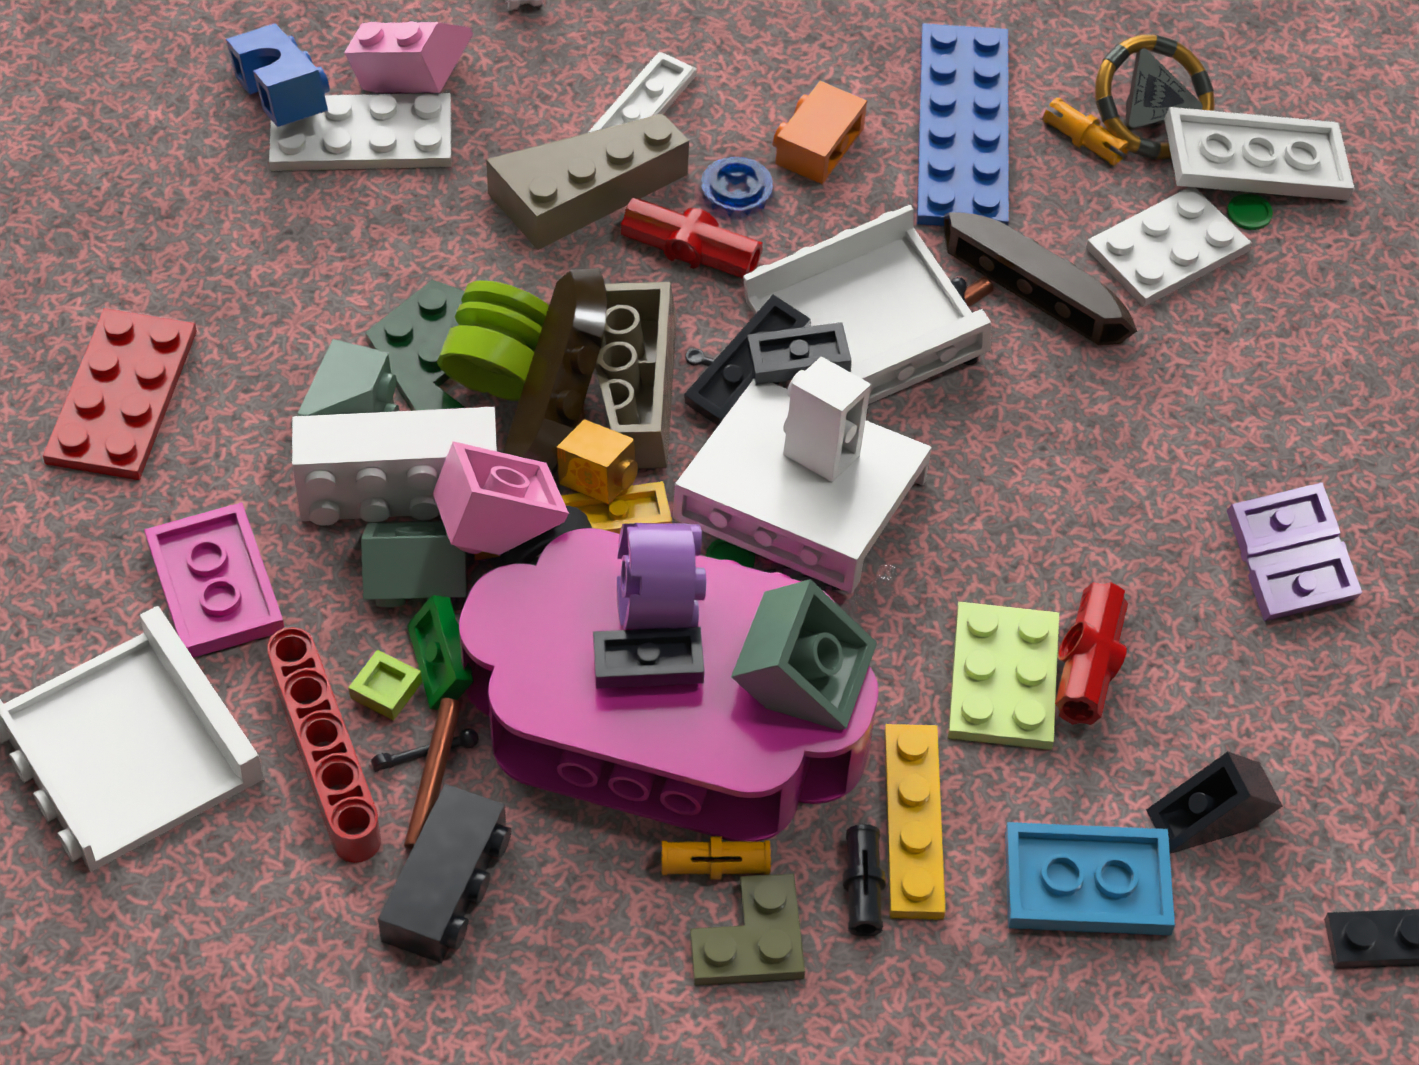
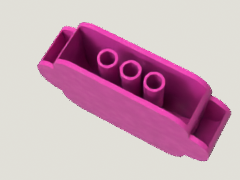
[459,528,878,842]

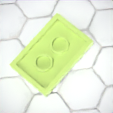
[948,601,1059,750]

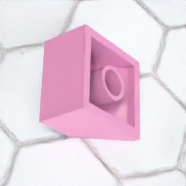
[344,21,473,93]
[433,441,569,555]

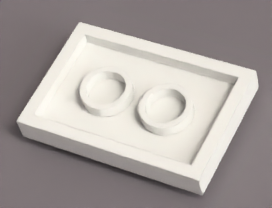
[1086,187,1252,307]

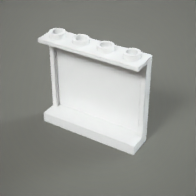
[743,205,991,404]
[672,379,932,594]
[0,606,264,872]

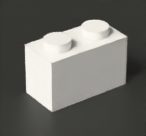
[783,357,871,483]

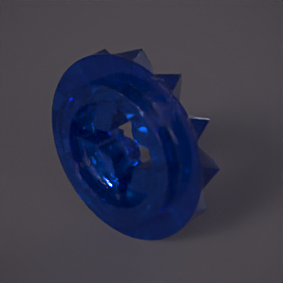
[701,156,773,217]

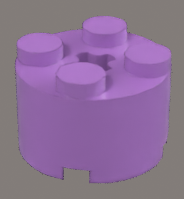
[617,523,706,630]

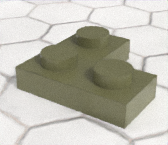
[690,873,805,986]

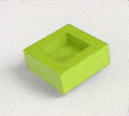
[348,650,422,720]

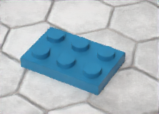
[1005,822,1175,935]

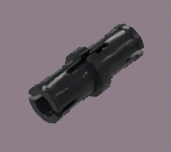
[842,824,886,936]

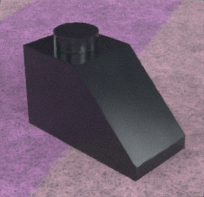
[1146,751,1283,854]

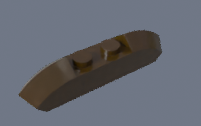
[944,212,1137,345]
[503,268,607,476]

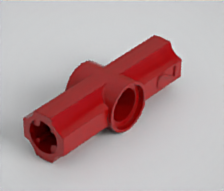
[621,198,763,279]
[1055,582,1128,725]

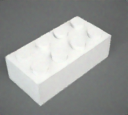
[292,407,497,525]

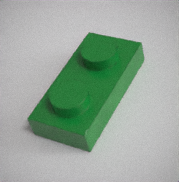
[407,595,474,710]

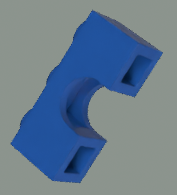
[226,23,330,127]

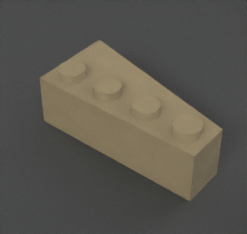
[486,113,689,250]
[595,281,677,469]

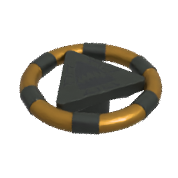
[1095,34,1215,160]

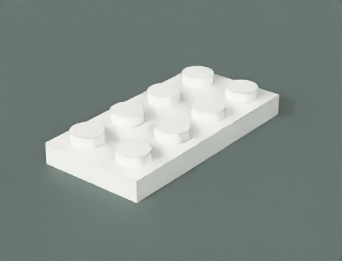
[269,93,451,171]
[1164,107,1355,201]

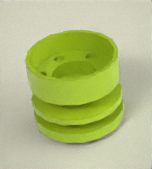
[437,280,549,401]

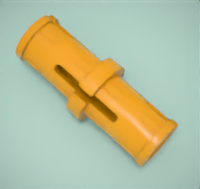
[1043,97,1129,167]
[661,836,771,880]

